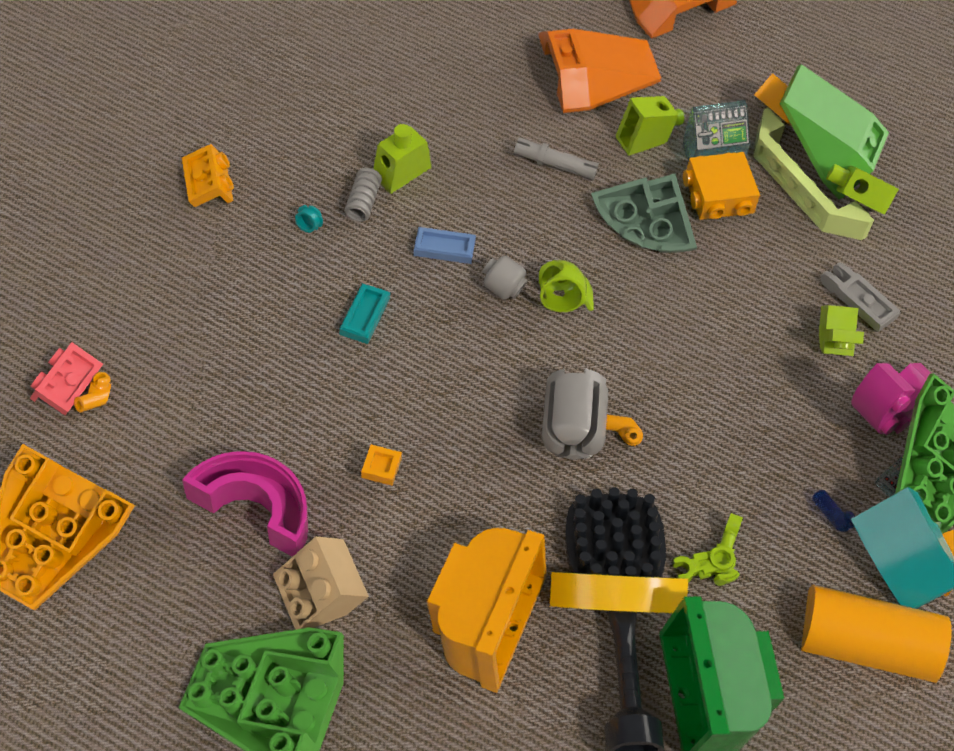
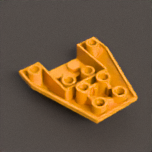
[0,444,135,610]

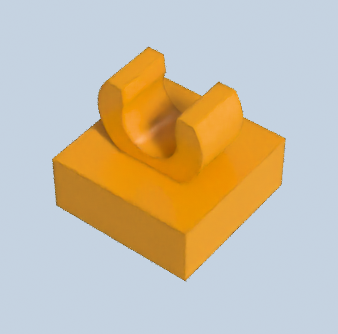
[361,444,402,486]

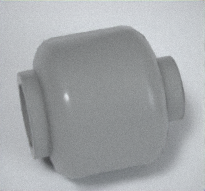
[482,256,528,300]

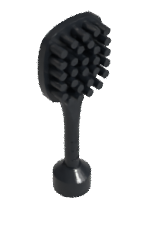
[565,487,666,751]

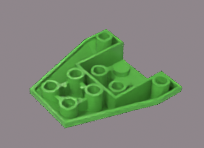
[780,64,889,200]
[895,373,954,534]
[179,627,344,751]

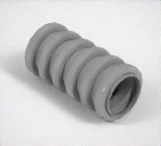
[344,168,382,221]

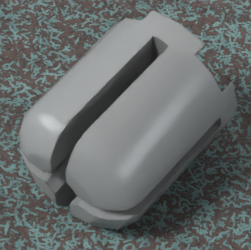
[541,368,608,460]

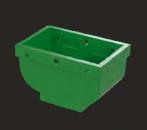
[659,596,785,751]

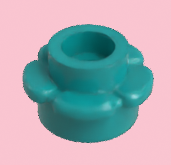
[295,205,323,233]

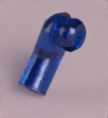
[812,490,855,532]

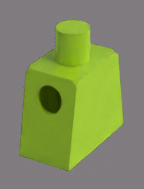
[615,96,685,156]
[373,124,431,194]
[826,164,899,215]

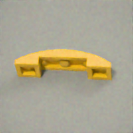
[550,572,688,613]

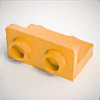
[182,144,234,207]

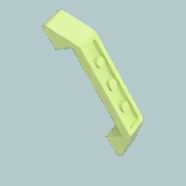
[753,107,874,240]

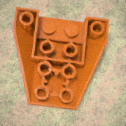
[629,0,737,39]
[539,29,661,113]

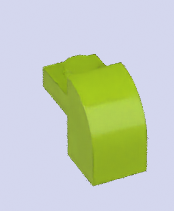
[819,305,864,356]

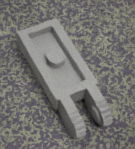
[820,262,901,332]

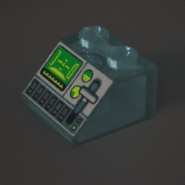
[682,100,750,162]

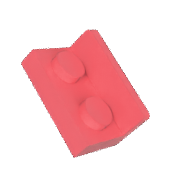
[29,342,103,415]

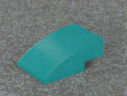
[851,487,954,609]

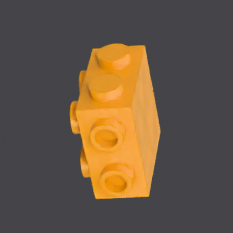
[683,152,760,220]

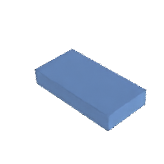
[414,227,476,264]

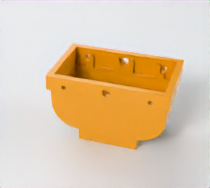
[427,528,547,693]

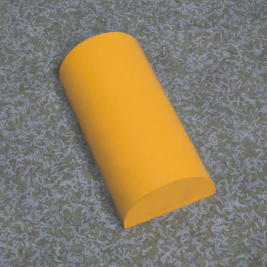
[801,585,952,683]

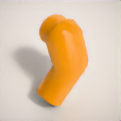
[606,414,643,446]

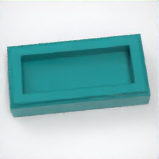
[339,283,390,344]

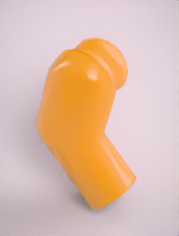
[74,372,111,413]

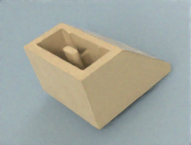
[273,536,369,630]

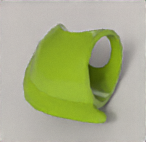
[538,260,594,312]

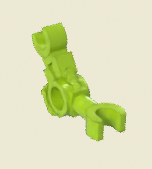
[672,513,743,586]

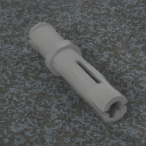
[514,137,599,180]

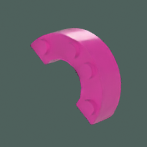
[851,363,932,435]
[182,451,308,557]

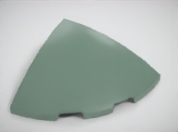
[591,174,697,253]

